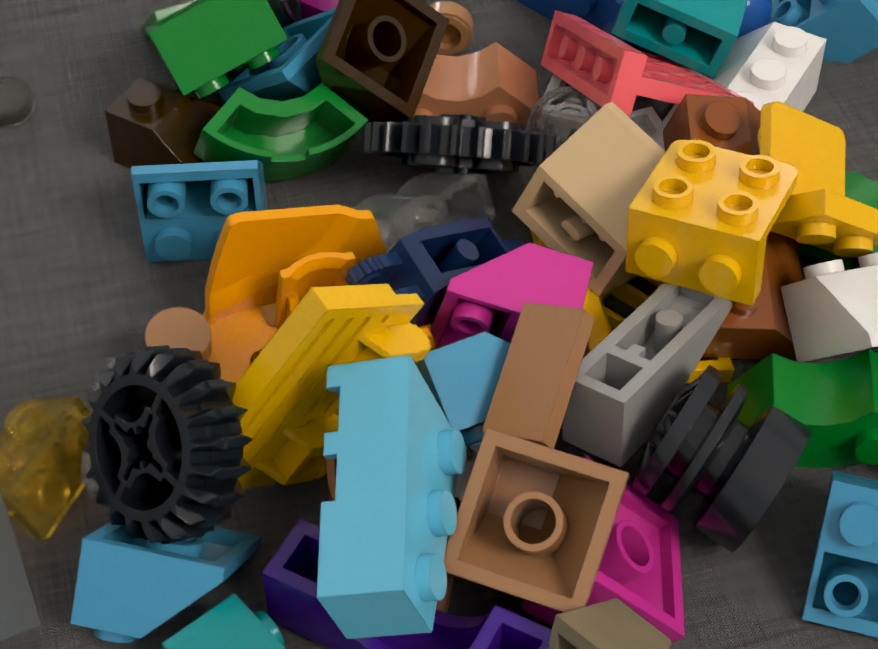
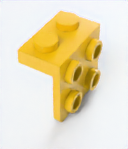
[757,101,878,258]
[625,140,798,306]

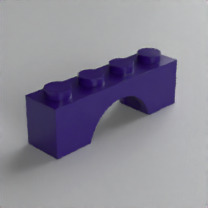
[262,518,551,649]

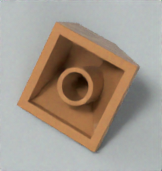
[444,428,629,613]

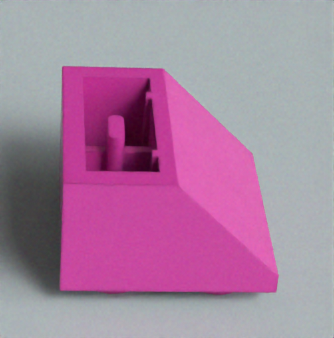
[429,242,593,349]

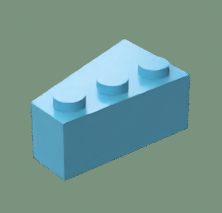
[317,355,467,639]

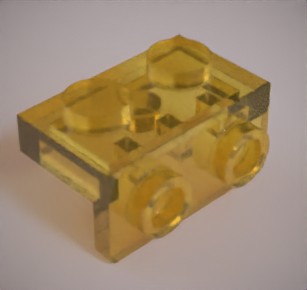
[0,395,92,540]

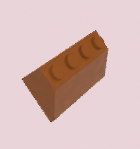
[663,94,802,361]

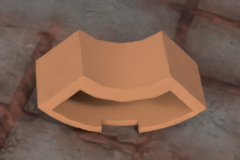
[401,42,540,127]

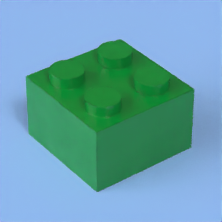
[145,0,288,99]

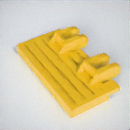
[232,284,432,489]

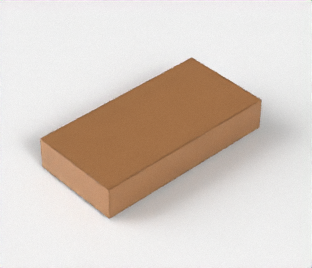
[482,302,595,449]

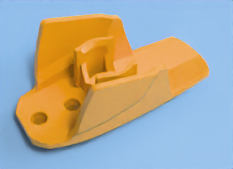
[202,204,436,415]

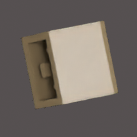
[512,102,666,297]

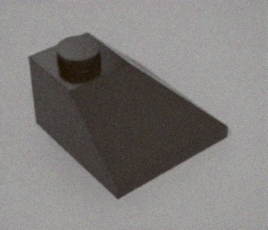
[315,0,449,123]
[105,77,223,169]

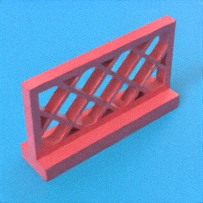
[540,10,754,116]

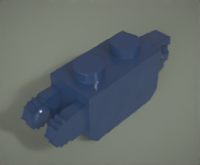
[345,216,524,327]

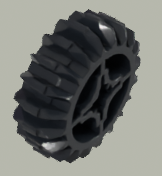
[81,345,254,544]

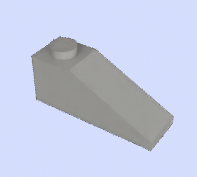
[562,283,733,467]

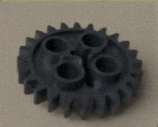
[363,114,559,176]

